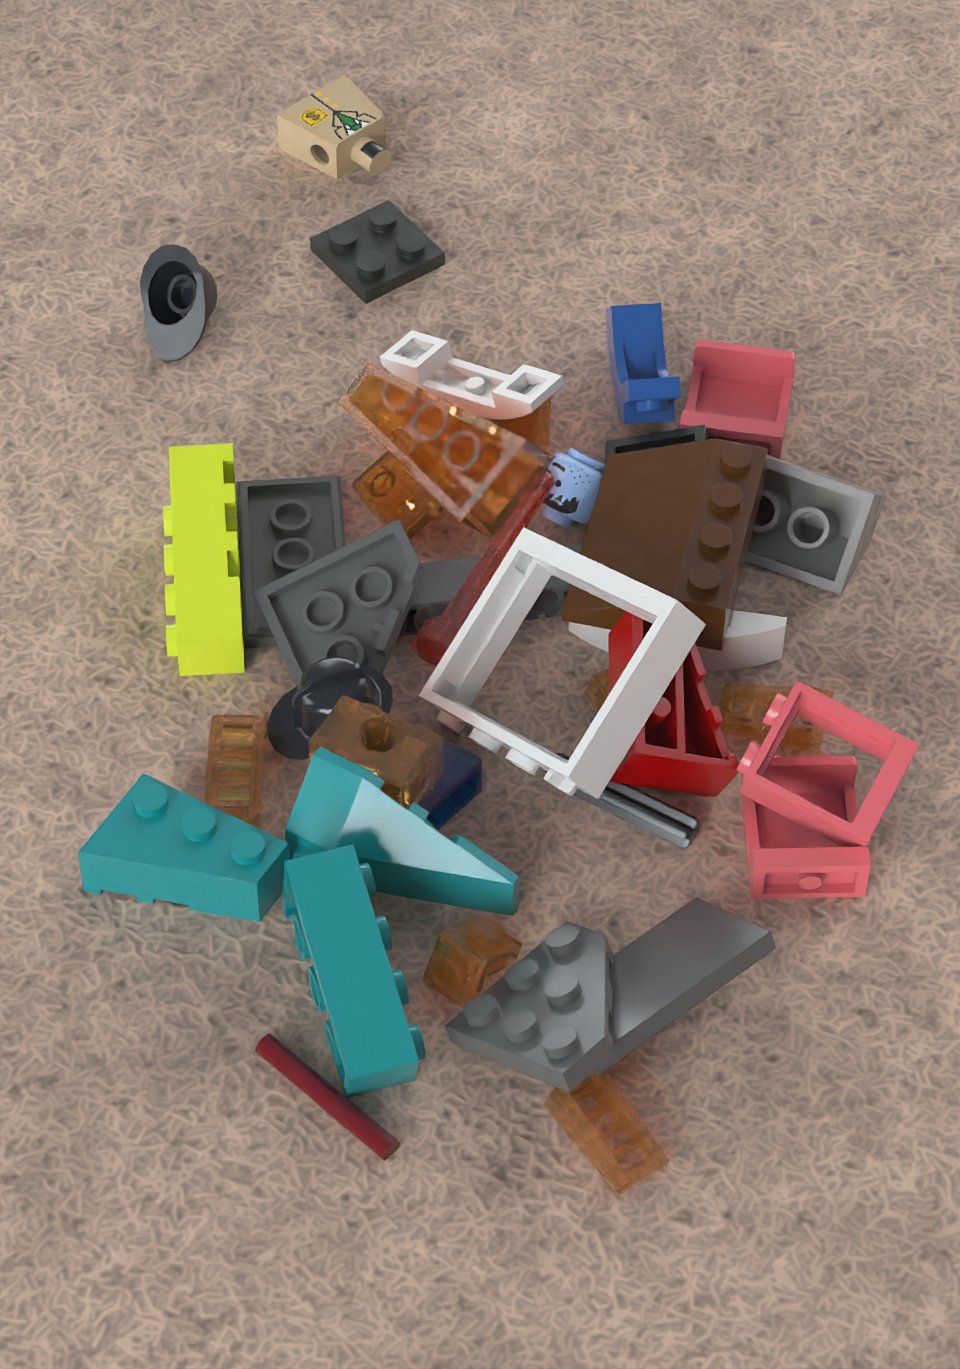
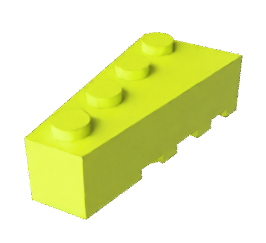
[163,443,245,676]

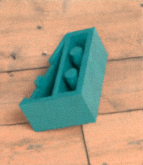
[78,773,289,922]

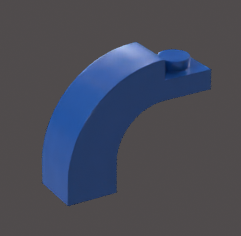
[606,303,681,424]

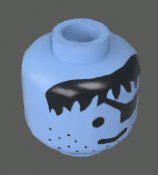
[534,447,606,529]

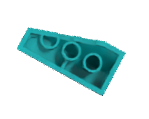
[285,747,519,916]

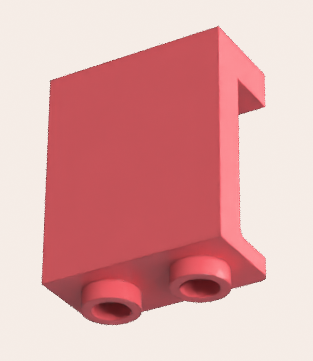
[679,339,796,459]
[740,754,871,899]

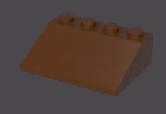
[561,439,768,651]

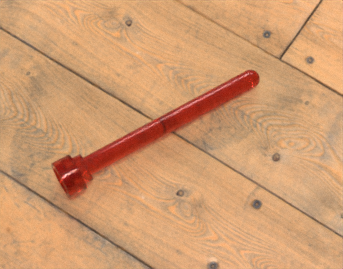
[412,471,555,666]

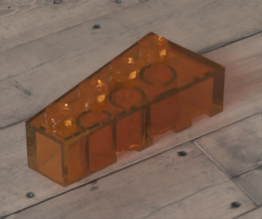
[337,362,557,538]

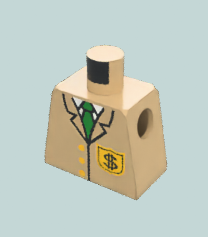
[277,75,391,179]

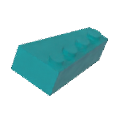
[282,844,426,1098]

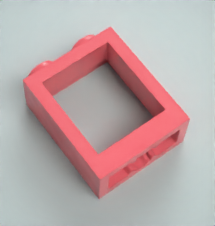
[737,681,920,847]

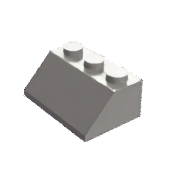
[745,455,886,595]

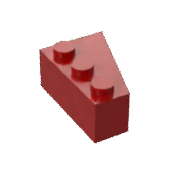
[608,611,739,797]

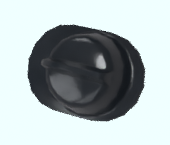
[140,244,218,361]
[267,656,393,760]

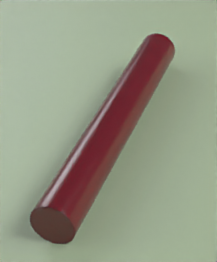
[255,1033,400,1161]

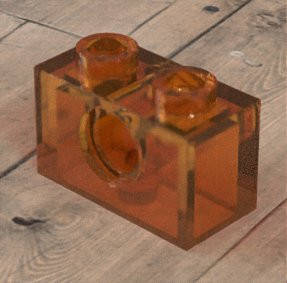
[309,695,444,809]

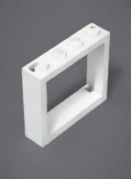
[419,527,706,799]

